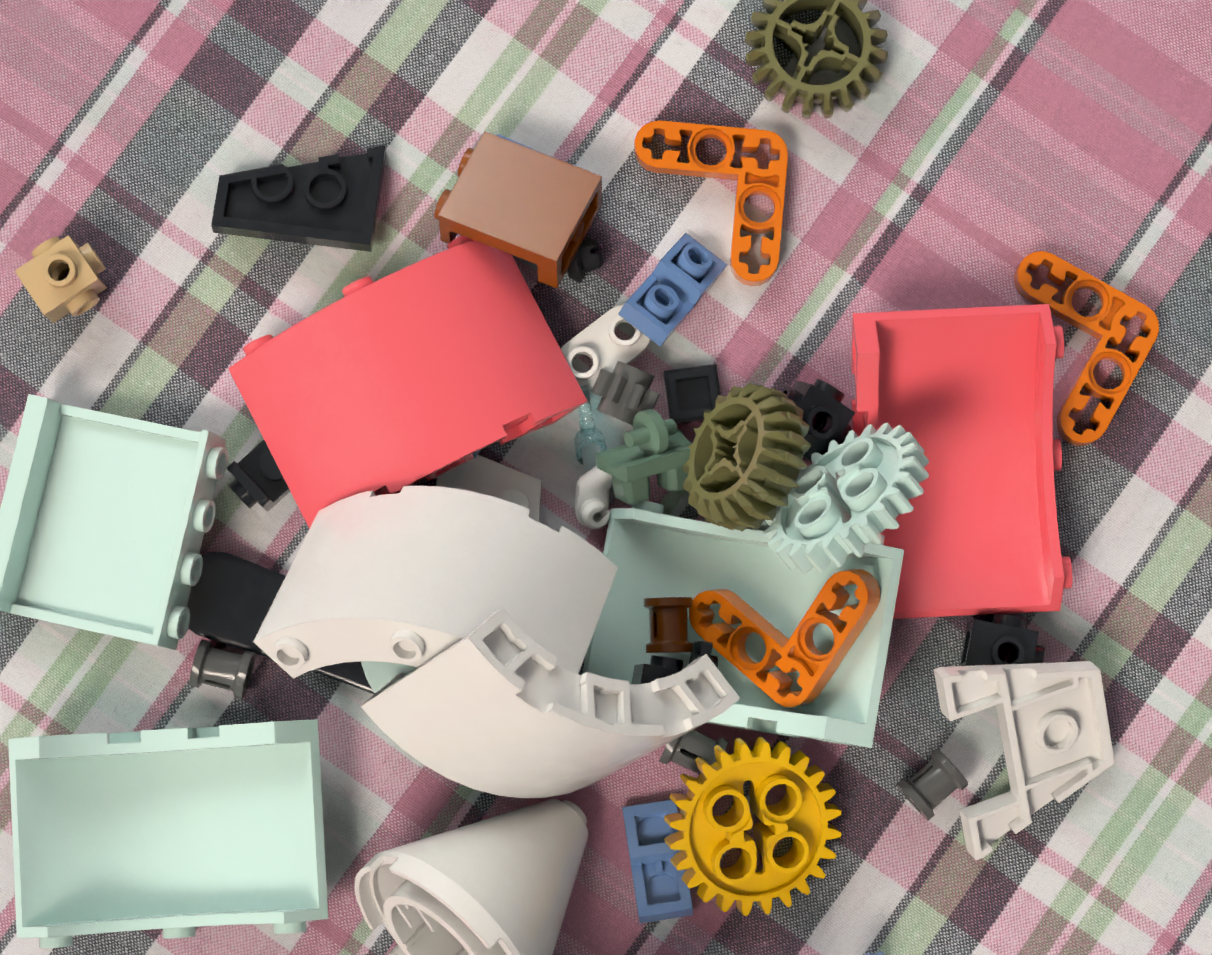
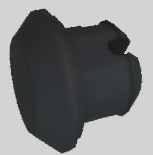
[566,237,604,283]

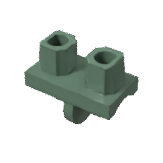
[596,409,693,505]

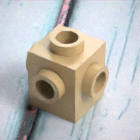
[15,235,107,323]

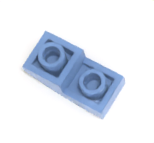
[618,233,727,347]

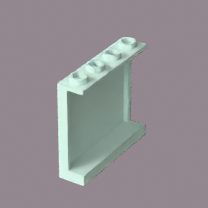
[0,394,228,650]

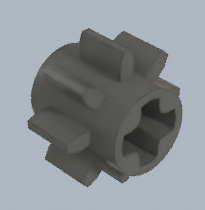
[591,361,660,425]

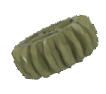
[745,0,888,119]
[682,383,811,532]

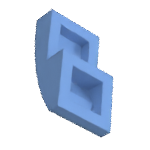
[622,800,693,923]

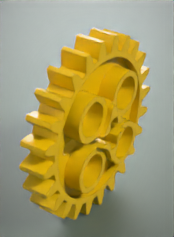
[664,737,841,916]

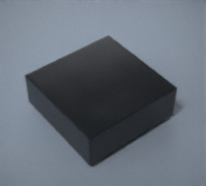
[663,364,721,425]

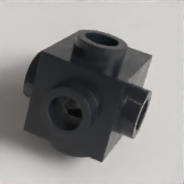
[781,379,855,464]
[960,614,1045,666]

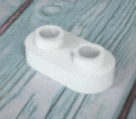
[561,305,651,393]

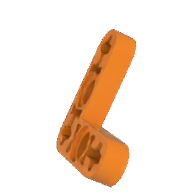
[634,120,788,286]
[1014,251,1159,446]
[689,569,880,707]

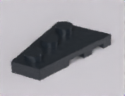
[211,145,387,252]

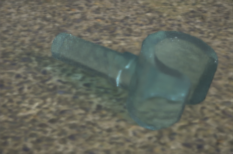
[574,385,607,465]

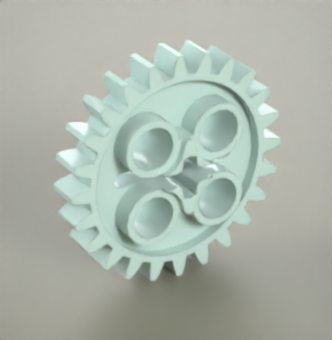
[764,423,929,574]

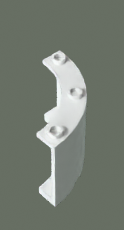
[253,486,618,679]
[360,607,740,798]

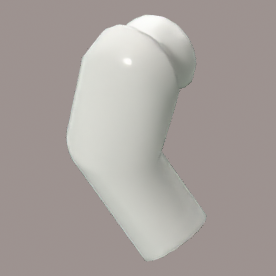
[574,465,613,529]

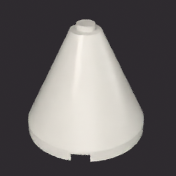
[354,799,589,955]

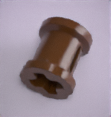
[644,597,693,653]

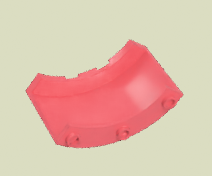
[229,235,588,529]
[851,304,1072,619]

